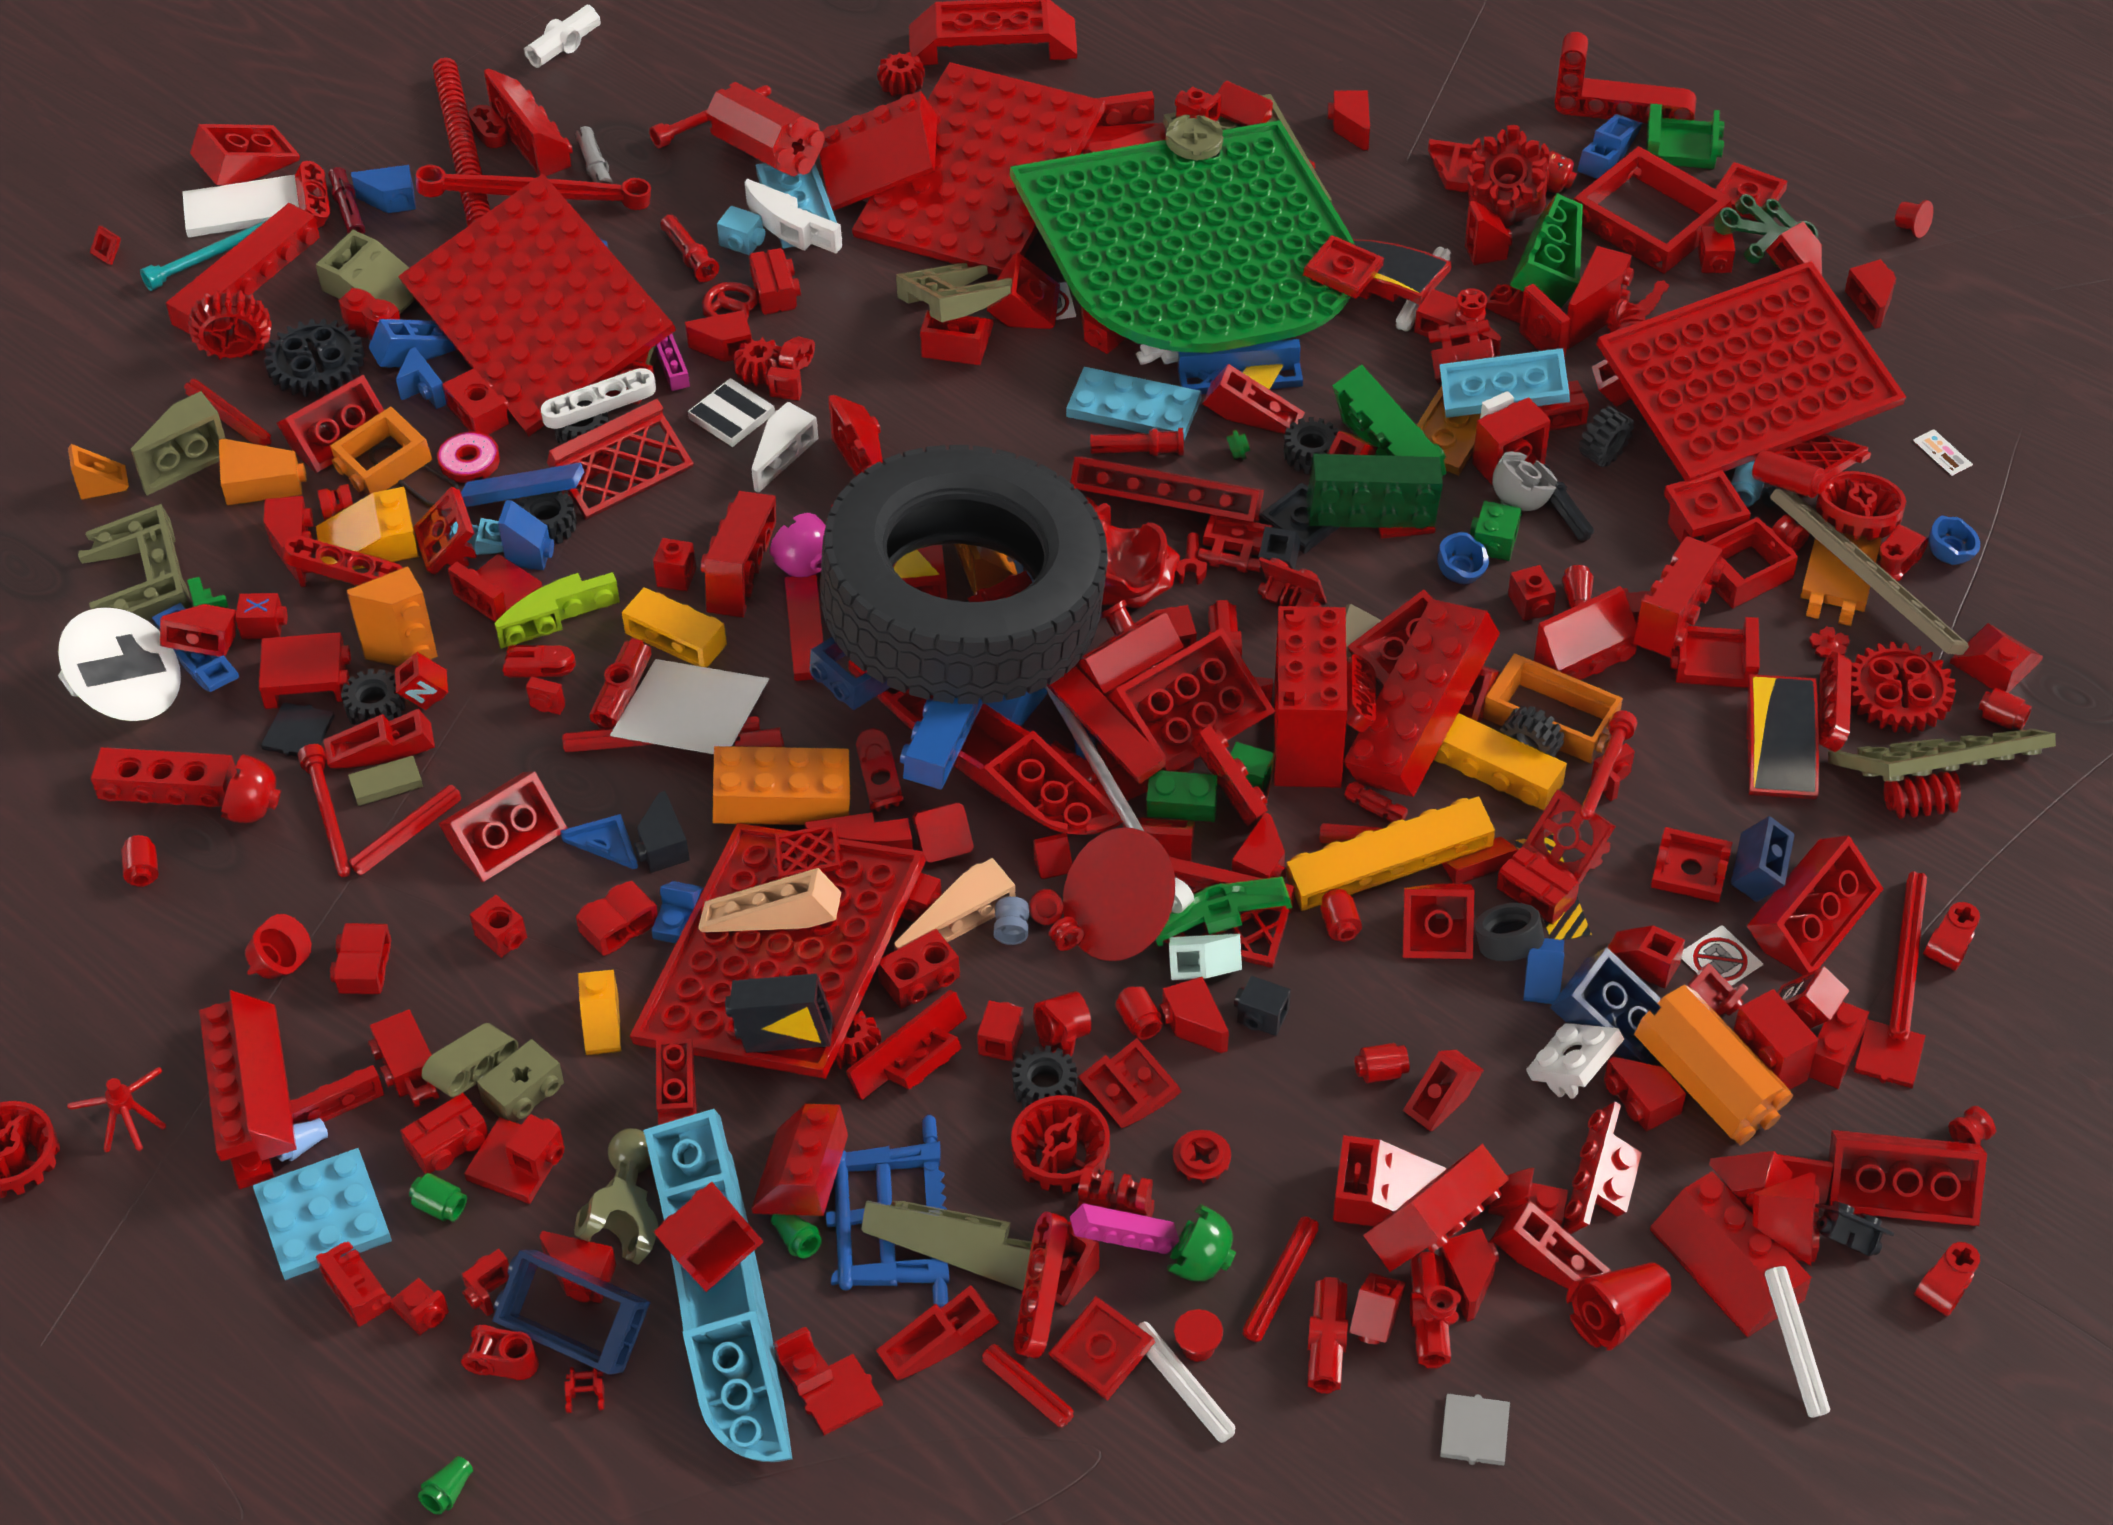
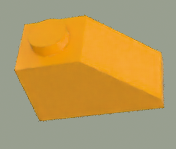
[578,969,621,1055]

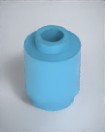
[1731,461,1764,507]

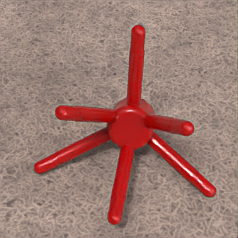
[67,1067,166,1152]

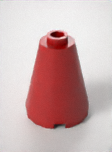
[1566,1262,1671,1350]

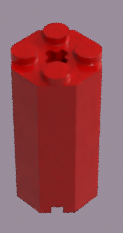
[706,82,825,177]

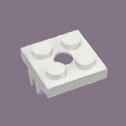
[1526,1023,1624,1099]

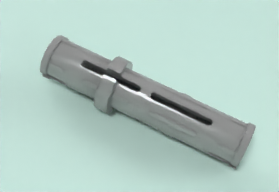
[575,126,613,184]

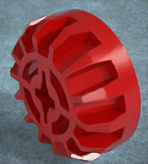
[1816,471,1906,541]
[1011,1095,1110,1192]
[0,1101,60,1198]

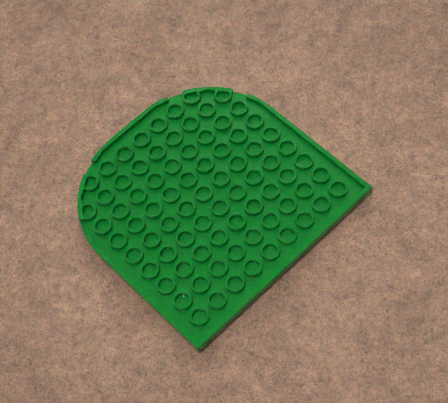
[1010,120,1355,353]

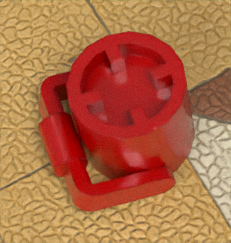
[1033,991,1092,1057]

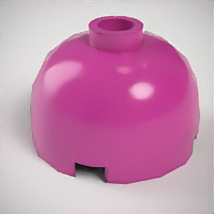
[769,513,826,577]

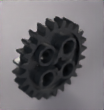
[264,318,365,397]

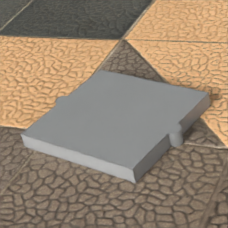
[1440,1394,1510,1466]

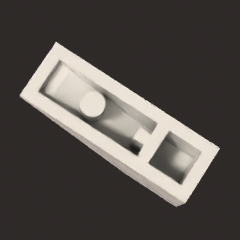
[752,402,818,493]

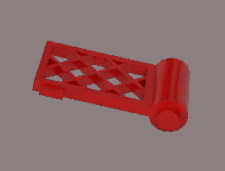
[1752,434,1871,498]

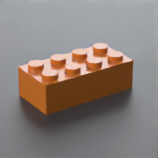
[712,746,850,825]

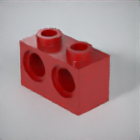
[877,929,960,1009]

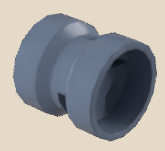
[994,897,1029,945]

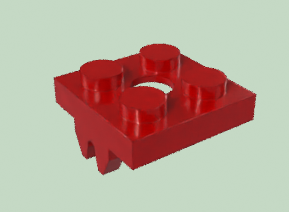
[1651,827,1733,903]

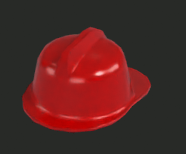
[245,914,312,979]

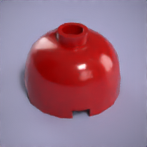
[221,754,281,824]

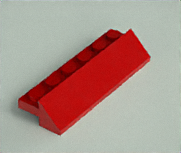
[199,990,297,1161]

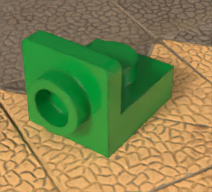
[187,577,229,608]

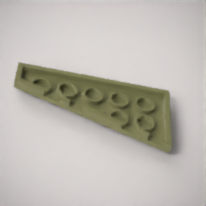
[1828,729,2056,781]

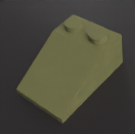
[131,391,226,495]

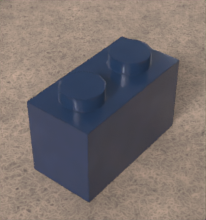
[1731,816,1795,902]

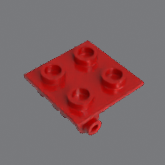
[1258,557,1327,607]

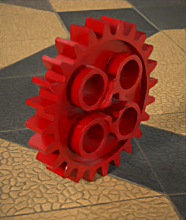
[1851,642,1956,733]

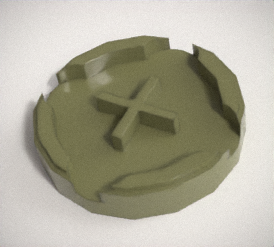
[1165,115,1223,160]

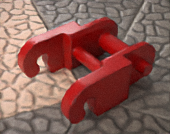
[565,1367,605,1414]

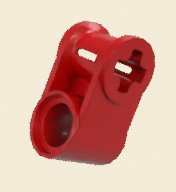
[1877,524,1929,582]
[1923,902,1980,971]
[1914,1242,1980,1317]
[461,1325,539,1380]

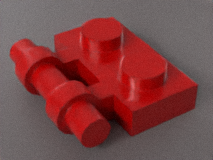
[1428,319,1495,383]
[1198,514,1272,573]

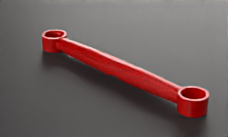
[416,165,651,210]

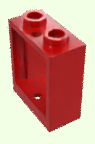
[1705,517,1798,609]

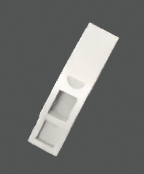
[745,179,842,253]

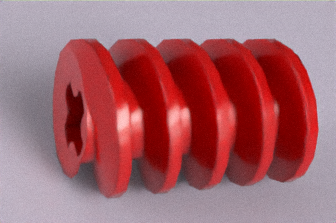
[1884,770,1961,819]

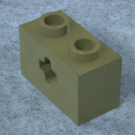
[477,1039,564,1122]

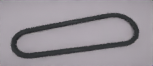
[369,443,459,507]

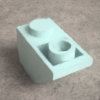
[1169,934,1242,980]

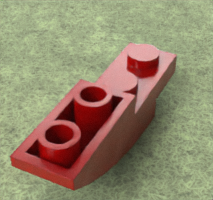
[656,1038,697,1125]

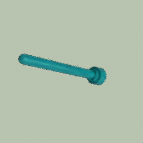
[140,221,265,291]

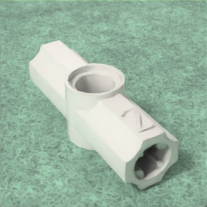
[524,4,601,68]

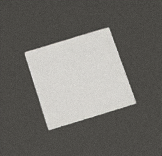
[610,659,769,754]

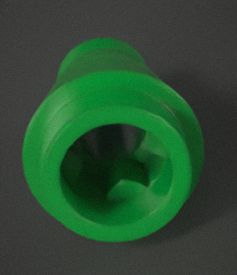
[771,1214,821,1258]
[418,1456,473,1515]

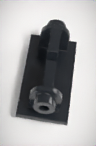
[1815,1201,1894,1256]

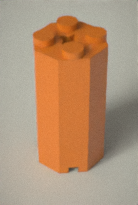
[1634,984,1793,1146]

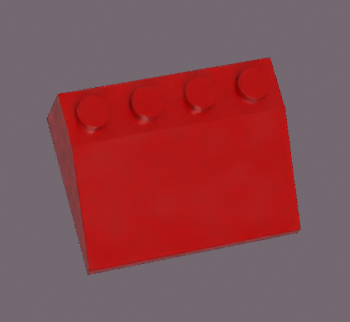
[819,91,937,211]
[1106,627,1275,772]

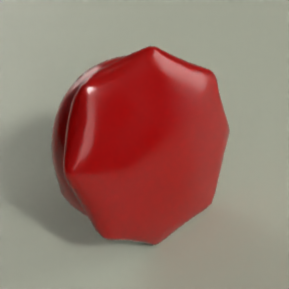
[1101,521,1180,608]

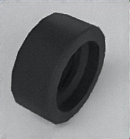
[1475,903,1545,961]

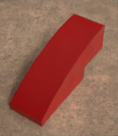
[324,708,435,768]
[805,812,913,850]
[876,1285,1000,1380]

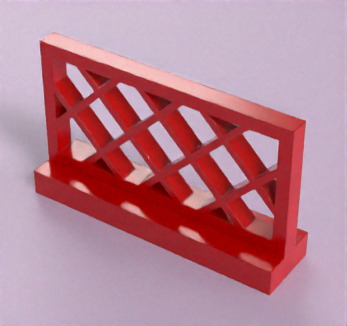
[547,398,694,520]
[1155,857,1294,968]

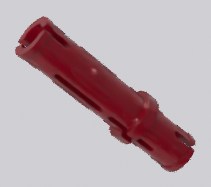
[328,167,366,234]

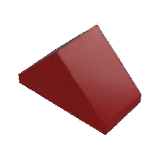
[1055,1222,1100,1306]

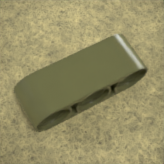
[422,1023,518,1097]

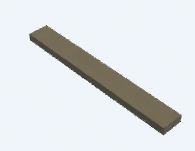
[1770,488,1969,655]

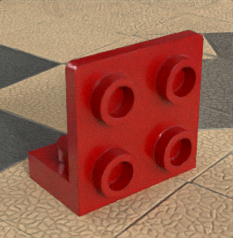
[448,554,543,622]

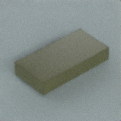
[348,756,423,806]

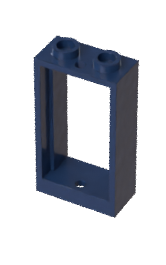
[810,637,890,710]
[492,1250,651,1374]

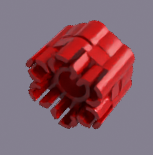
[1467,125,1549,227]

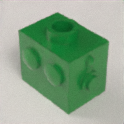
[1470,501,1521,561]

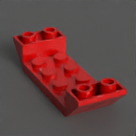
[909,0,1077,66]

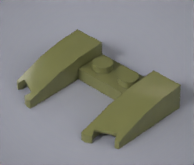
[896,263,1012,322]
[78,504,192,621]

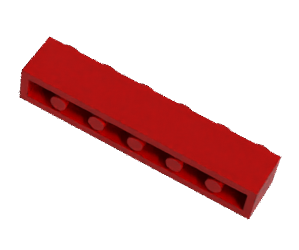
[166,203,320,334]
[1070,457,1264,522]

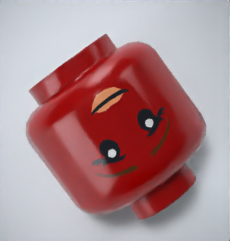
[1547,151,1577,194]

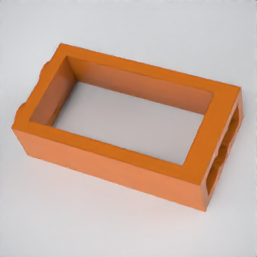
[1483,653,1623,764]

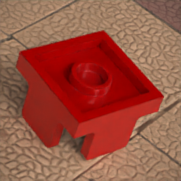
[1664,470,1751,543]

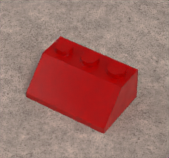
[276,375,384,473]
[1534,586,1637,680]
[438,771,568,882]
[751,1104,848,1216]

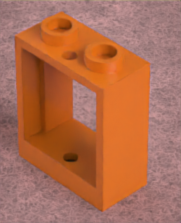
[330,406,433,495]

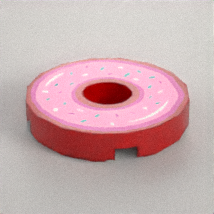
[437,431,500,483]

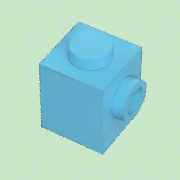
[717,206,765,255]

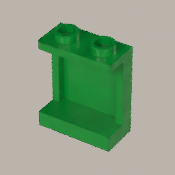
[1646,104,1725,169]

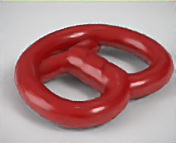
[702,282,758,320]

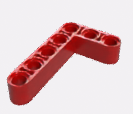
[1555,32,1696,124]

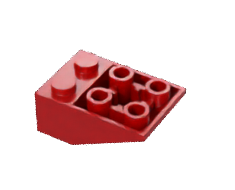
[1333,1135,1447,1226]

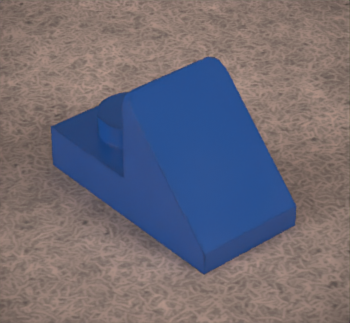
[396,347,447,409]
[652,881,705,943]
[1523,938,1565,1004]

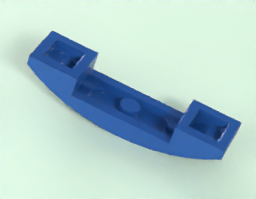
[152,603,239,692]

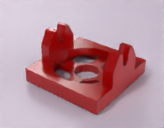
[413,486,477,575]
[1522,789,1616,884]

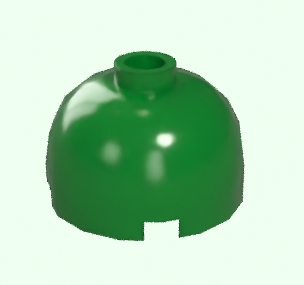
[1167,1204,1236,1281]

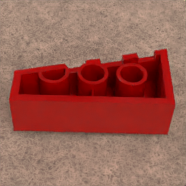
[701,491,776,618]
[1633,536,1725,657]

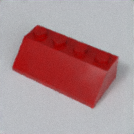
[484,68,573,176]
[1747,835,1884,975]
[1828,1130,1987,1226]
[1650,1171,1812,1338]

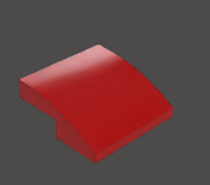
[1078,1038,1182,1129]

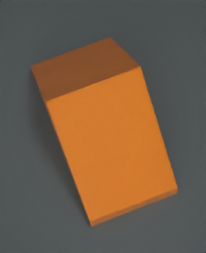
[68,444,129,500]

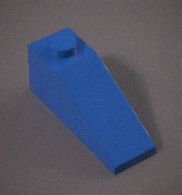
[369,319,457,368]

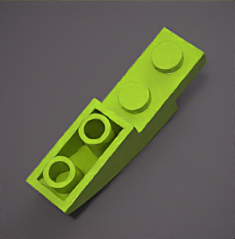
[495,572,620,649]

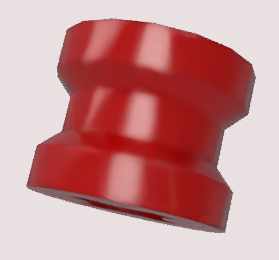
[1455,288,1487,324]
[1772,514,1810,553]
[1948,1106,1996,1144]

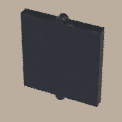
[261,702,335,757]

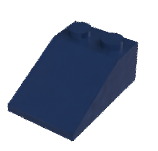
[1550,947,1661,1065]

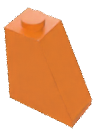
[219,439,306,505]

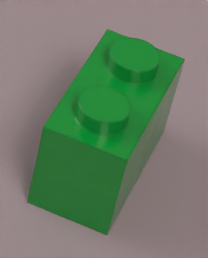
[1147,770,1218,822]

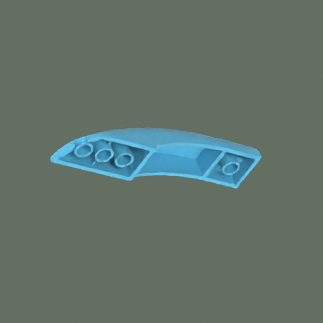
[644,1109,792,1462]

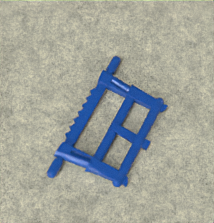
[826,1115,950,1308]

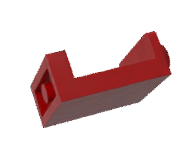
[1670,617,1760,688]
[259,632,351,709]

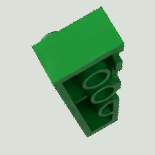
[1509,193,1583,308]
[1332,364,1447,476]

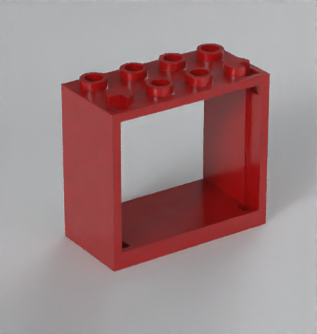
[1274,606,1347,788]

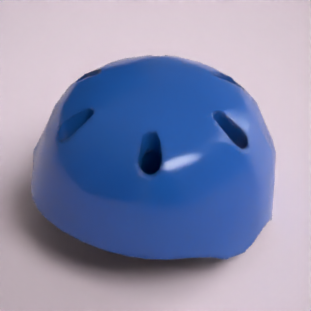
[1928,516,1980,565]
[1437,532,1489,584]

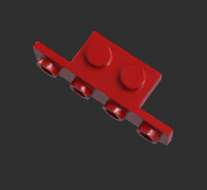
[846,990,967,1100]
[1563,1102,1642,1235]

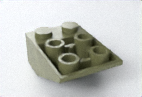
[316,230,415,315]

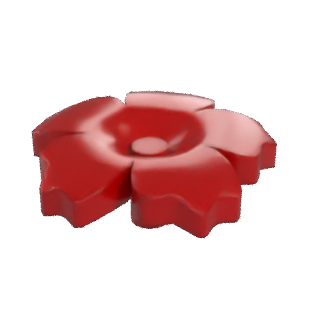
[1809,626,1850,658]

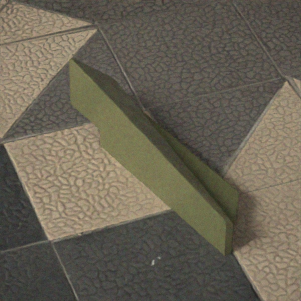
[861,1201,1032,1291]

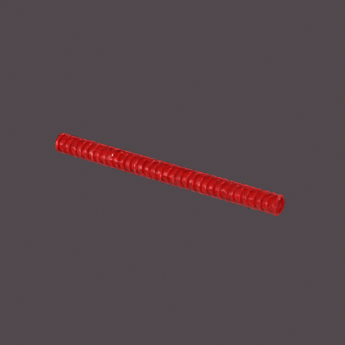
[432,58,490,226]

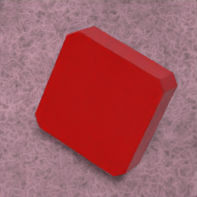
[913,802,974,863]

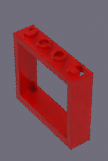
[1574,146,1732,274]

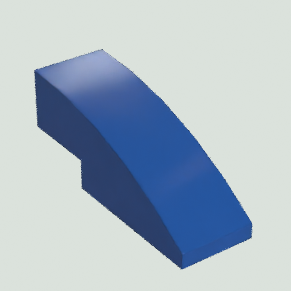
[1577,114,1642,179]

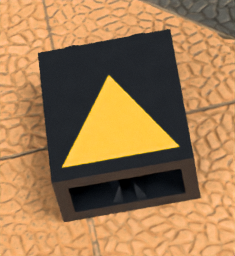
[725,973,833,1053]

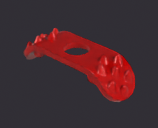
[856,728,903,812]

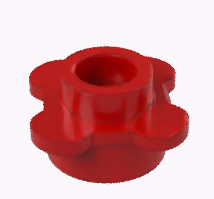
[1421,1286,1461,1325]

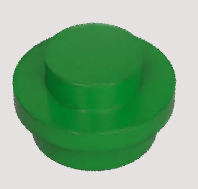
[1226,430,1251,460]

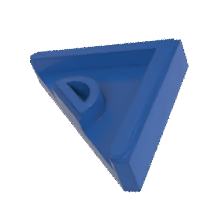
[560,814,638,869]

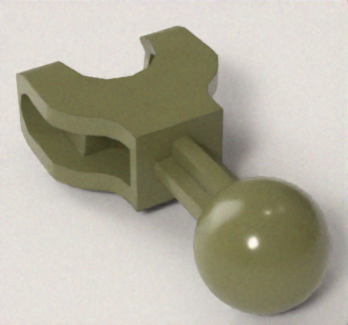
[574,1128,658,1265]

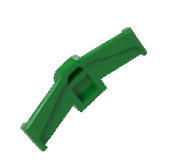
[1156,876,1292,947]

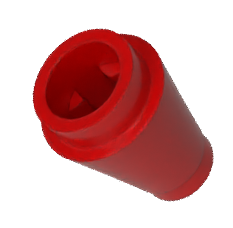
[1562,565,1594,609]

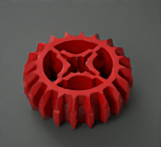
[188,288,272,359]

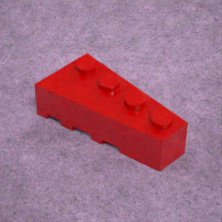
[1363,1143,1509,1272]

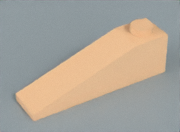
[894,858,1016,951]
[698,868,841,933]

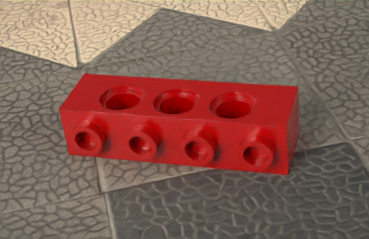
[91,747,237,807]

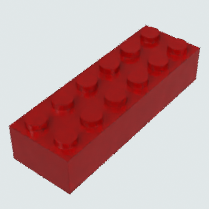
[1343,599,1500,797]

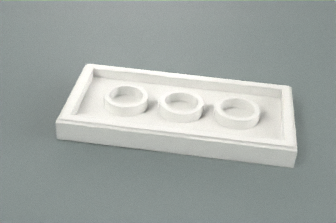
[183,175,299,237]

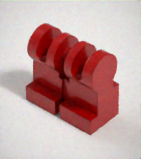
[1077,1165,1155,1217]

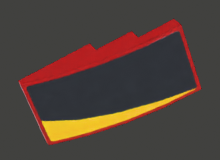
[1353,239,1451,305]
[1747,674,1819,799]

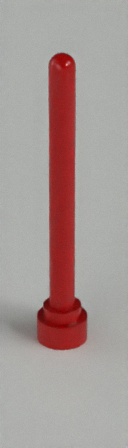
[649,85,771,148]
[1580,710,1638,820]
[298,744,351,877]

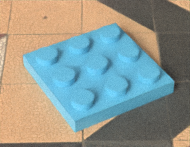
[253,1148,392,1280]

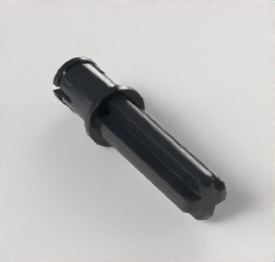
[1544,465,1594,541]

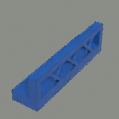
[1178,339,1303,394]

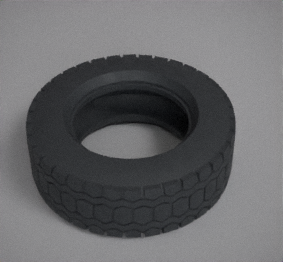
[820,445,1108,704]

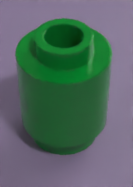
[409,1173,467,1222]

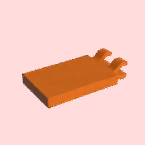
[1417,386,1481,476]
[1800,533,1882,626]

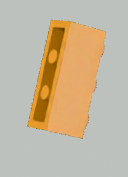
[622,587,727,668]

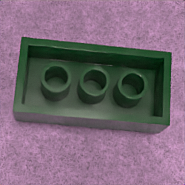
[1306,454,1443,529]

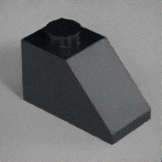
[634,791,690,873]

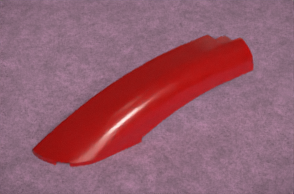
[848,660,1123,835]

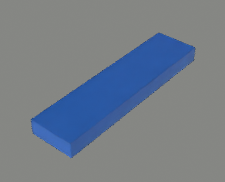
[461,462,584,507]

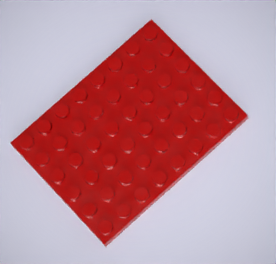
[852,62,1106,276]
[398,174,676,436]
[1596,261,1906,481]
[630,823,926,1079]

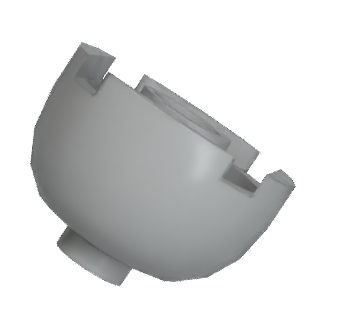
[1492,451,1557,511]

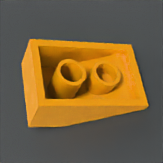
[316,487,419,570]

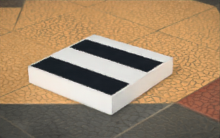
[688,378,775,447]

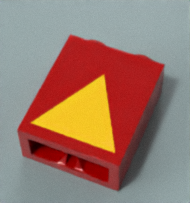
[893,545,947,599]

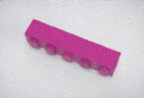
[656,334,690,391]
[1070,1204,1180,1254]

